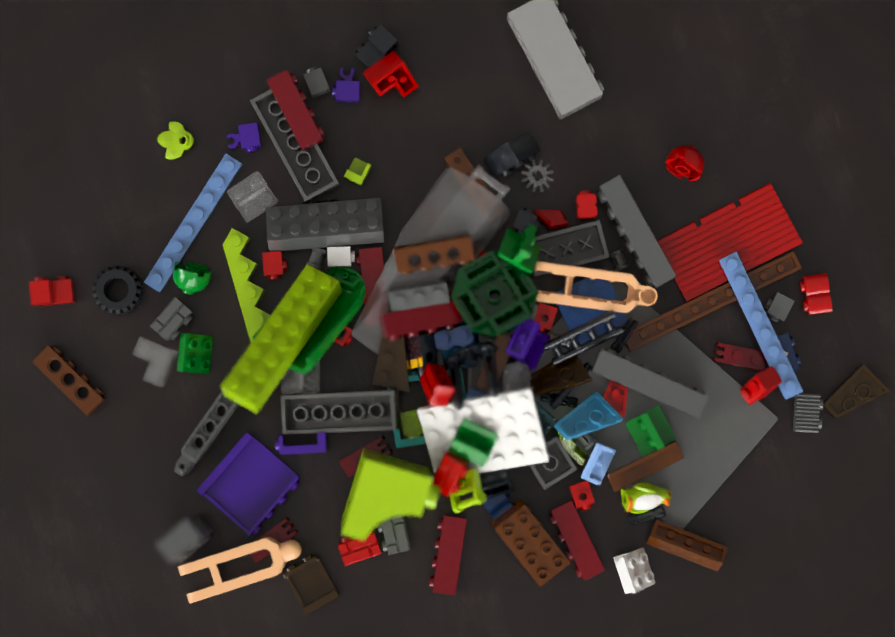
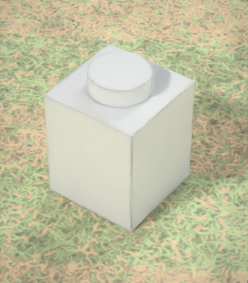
[327,246,355,267]

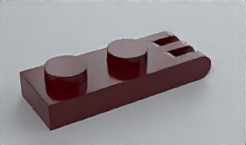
[713,342,766,371]
[339,435,393,478]
[250,517,298,563]

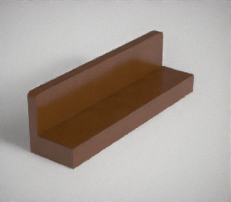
[606,441,684,492]
[646,519,728,571]

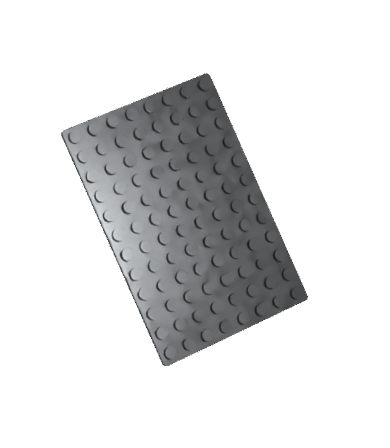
[506,269,778,529]

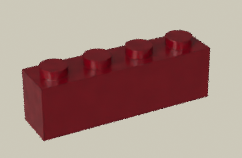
[267,70,324,151]
[356,247,389,326]
[379,301,462,341]
[549,500,605,581]
[429,515,467,596]

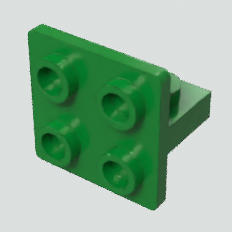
[498,224,541,274]
[177,333,213,374]
[625,406,676,457]
[448,418,499,467]

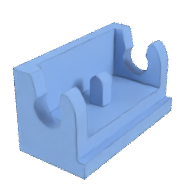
[581,441,616,485]

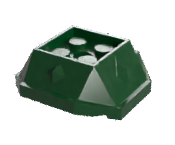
[451,251,538,336]

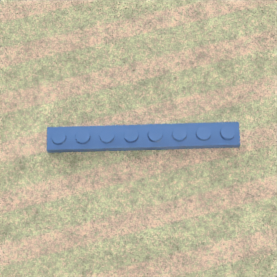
[144,154,242,293]
[719,252,803,400]

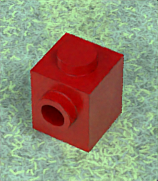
[262,251,287,280]
[534,302,558,333]
[569,480,595,511]

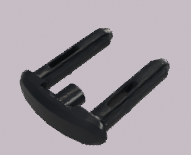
[445,342,500,410]

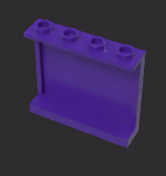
[196,432,300,536]

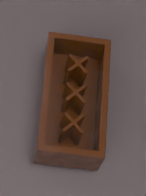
[491,500,570,587]

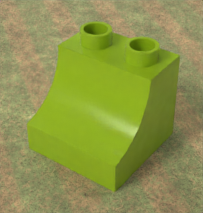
[341,448,440,540]

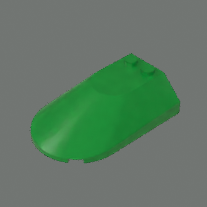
[253,267,366,375]

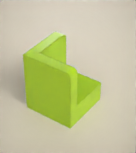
[344,158,372,186]

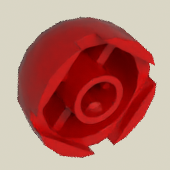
[665,145,704,181]

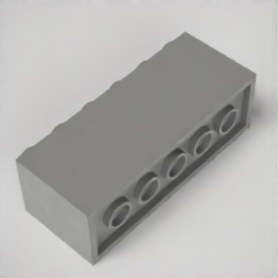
[507,0,604,120]

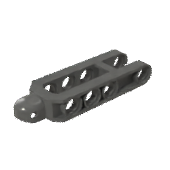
[175,390,240,477]

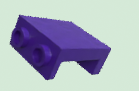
[505,319,550,370]
[275,433,328,454]

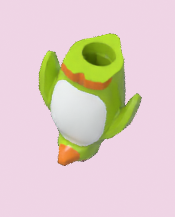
[621,482,671,514]

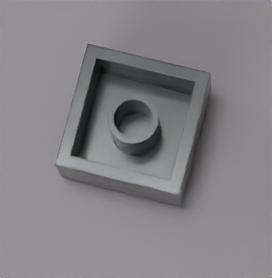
[529,436,577,490]

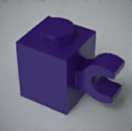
[332,68,360,103]
[226,122,262,152]

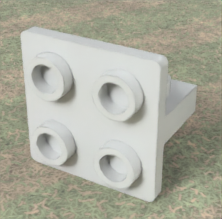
[613,547,655,594]

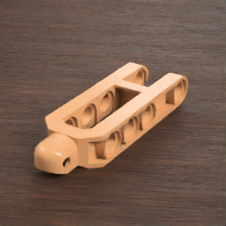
[534,261,658,313]
[178,537,302,603]

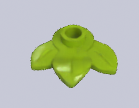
[157,122,194,160]

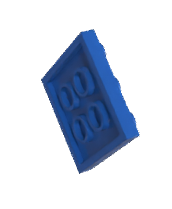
[557,277,628,344]

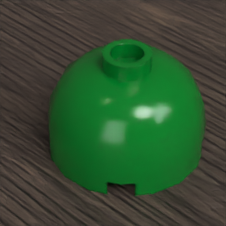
[173,261,212,295]

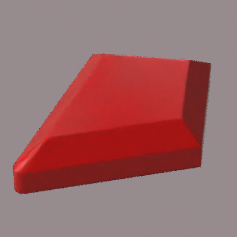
[533,209,568,230]
[603,380,628,417]

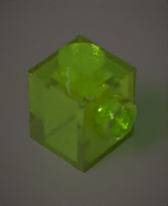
[400,410,423,439]

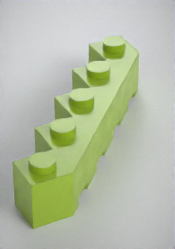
[223,228,271,343]

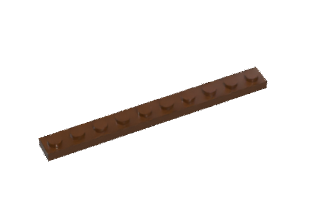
[626,251,802,352]

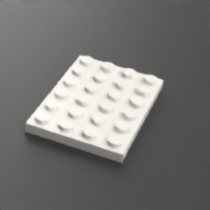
[417,387,549,473]

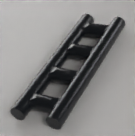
[543,310,624,366]

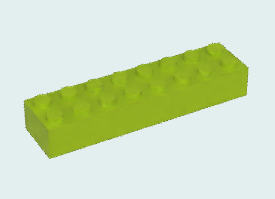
[221,264,342,413]

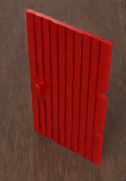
[656,183,803,302]

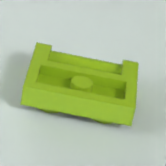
[450,469,486,513]

